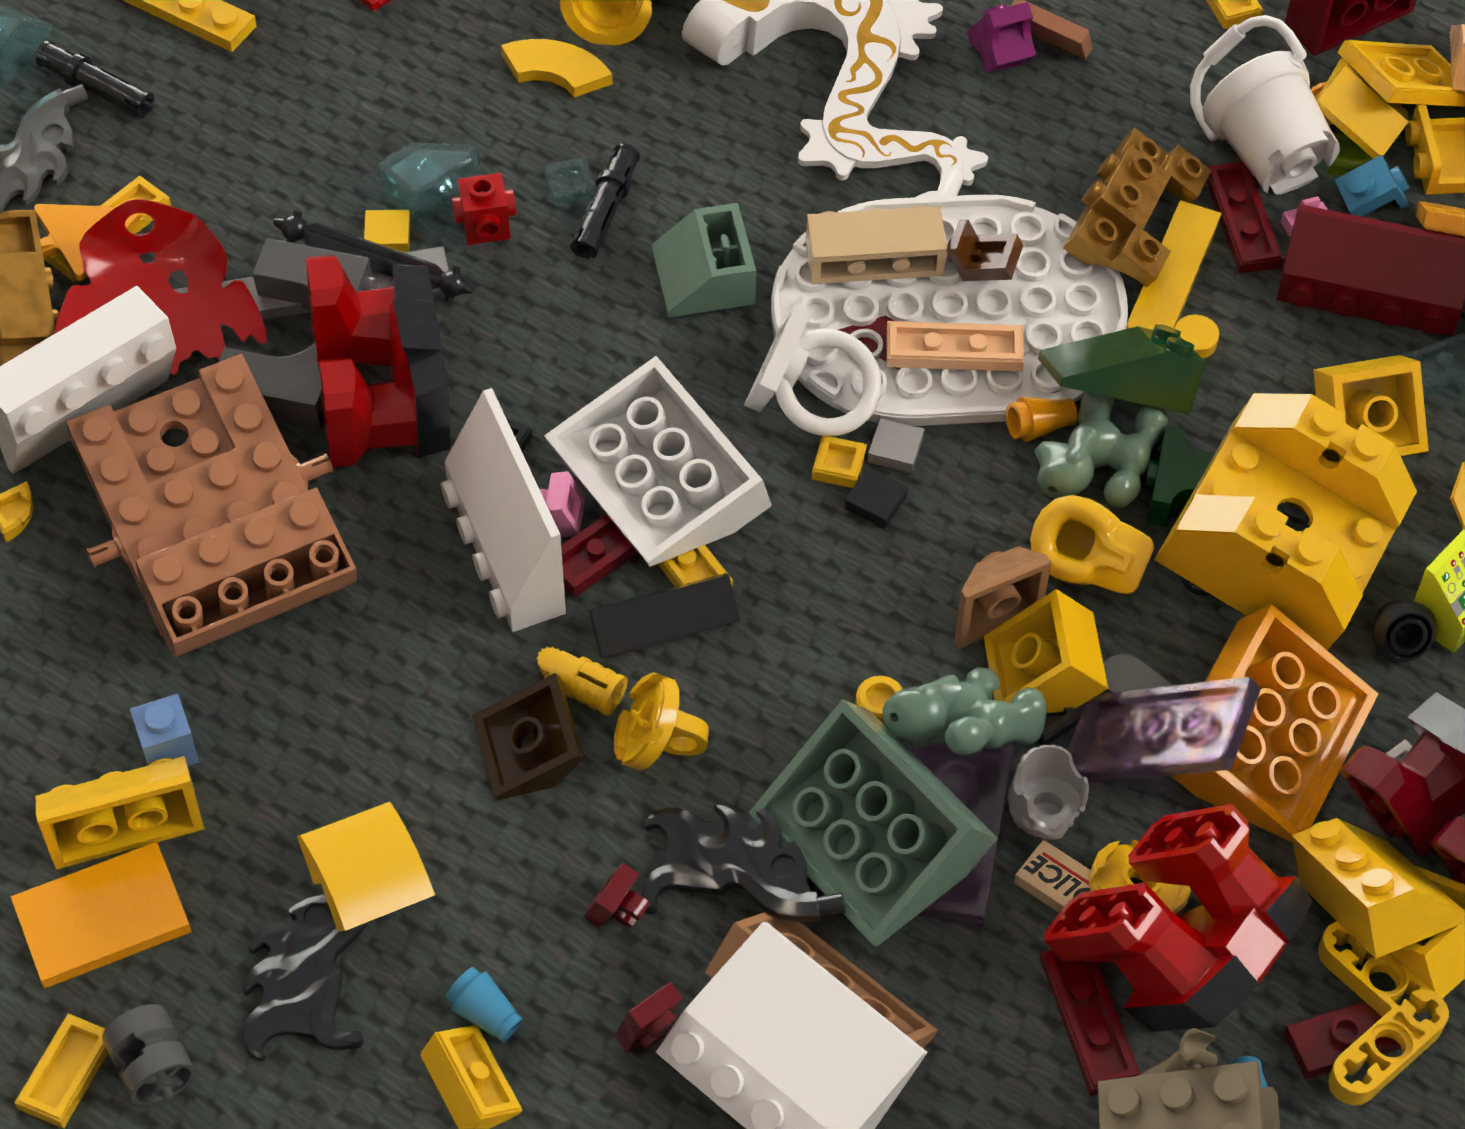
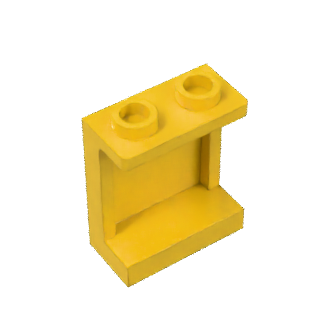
[1405,104,1465,195]

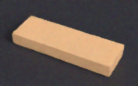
[886,321,1024,371]

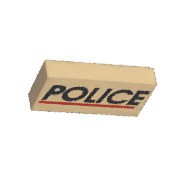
[1014,839,1090,913]

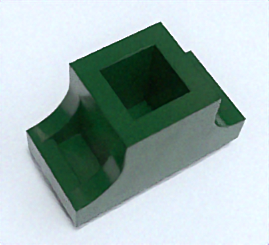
[1144,425,1215,527]

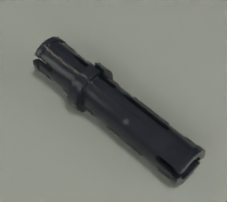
[36,40,155,118]
[570,143,640,259]

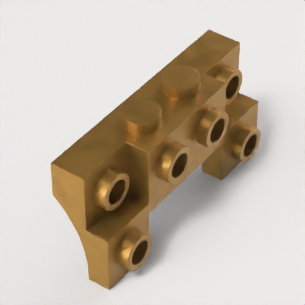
[1063,128,1212,287]
[0,210,59,366]

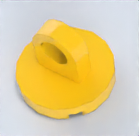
[614,672,709,771]

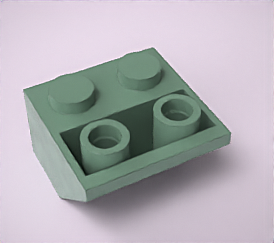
[651,203,756,318]

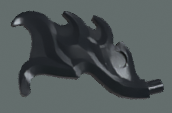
[642,805,846,922]
[242,894,368,1062]

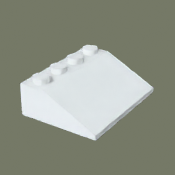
[0,286,176,474]
[544,356,772,567]
[440,388,566,632]
[656,922,928,1129]

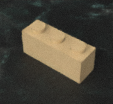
[806,206,947,284]

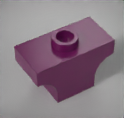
[967,2,1036,74]

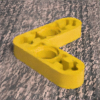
[1318,921,1449,1106]

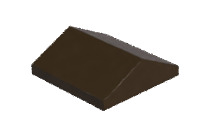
[472,673,584,800]

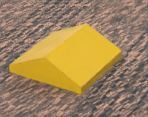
[1316,58,1409,159]

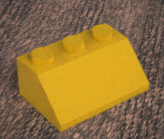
[36,756,204,870]
[1292,818,1465,959]

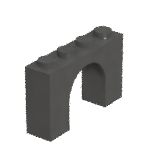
[219,238,378,429]

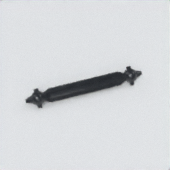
[273,210,474,302]

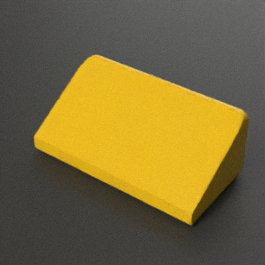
[421,1025,523,1129]

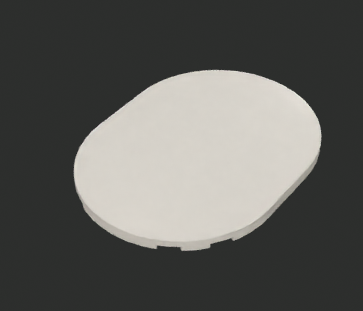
[771,195,1128,426]

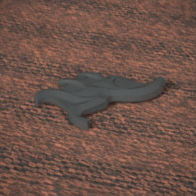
[0,84,88,213]

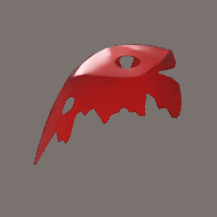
[54,199,267,375]

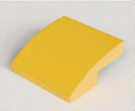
[297,802,435,932]

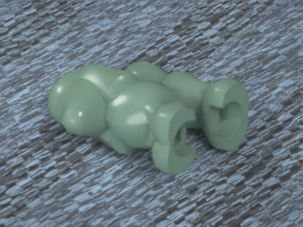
[1034,392,1168,508]
[883,667,1046,756]

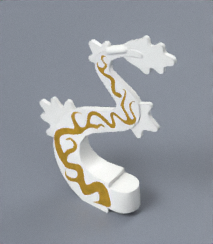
[682,0,988,198]

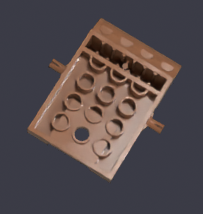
[66,353,357,658]

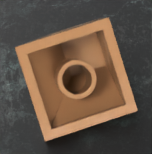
[954,546,1051,649]

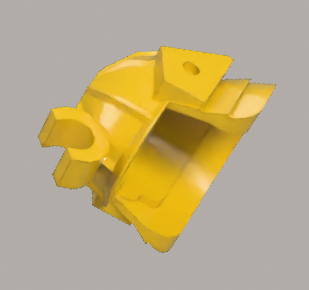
[560,0,652,46]

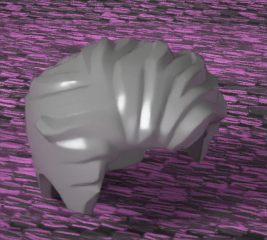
[1007,745,1089,840]

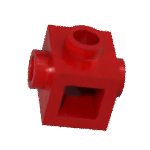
[452,173,517,245]

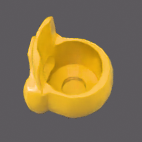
[1030,495,1154,594]

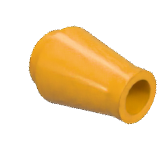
[1006,397,1078,442]

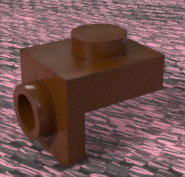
[947,220,1023,281]

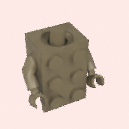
[1098,1028,1280,1129]

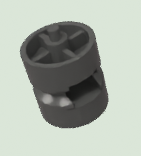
[102,1004,196,1106]

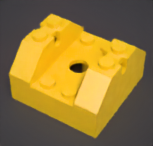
[1154,393,1417,650]

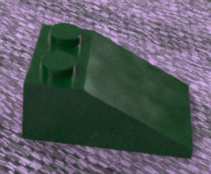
[1037,324,1206,414]

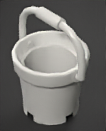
[1190,15,1340,195]

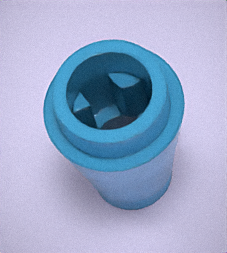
[445,967,523,1043]

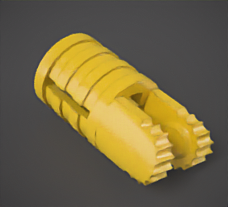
[536,646,628,716]

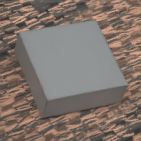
[867,418,924,474]

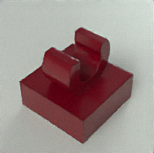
[583,863,650,927]

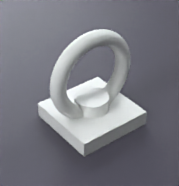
[744,303,881,436]

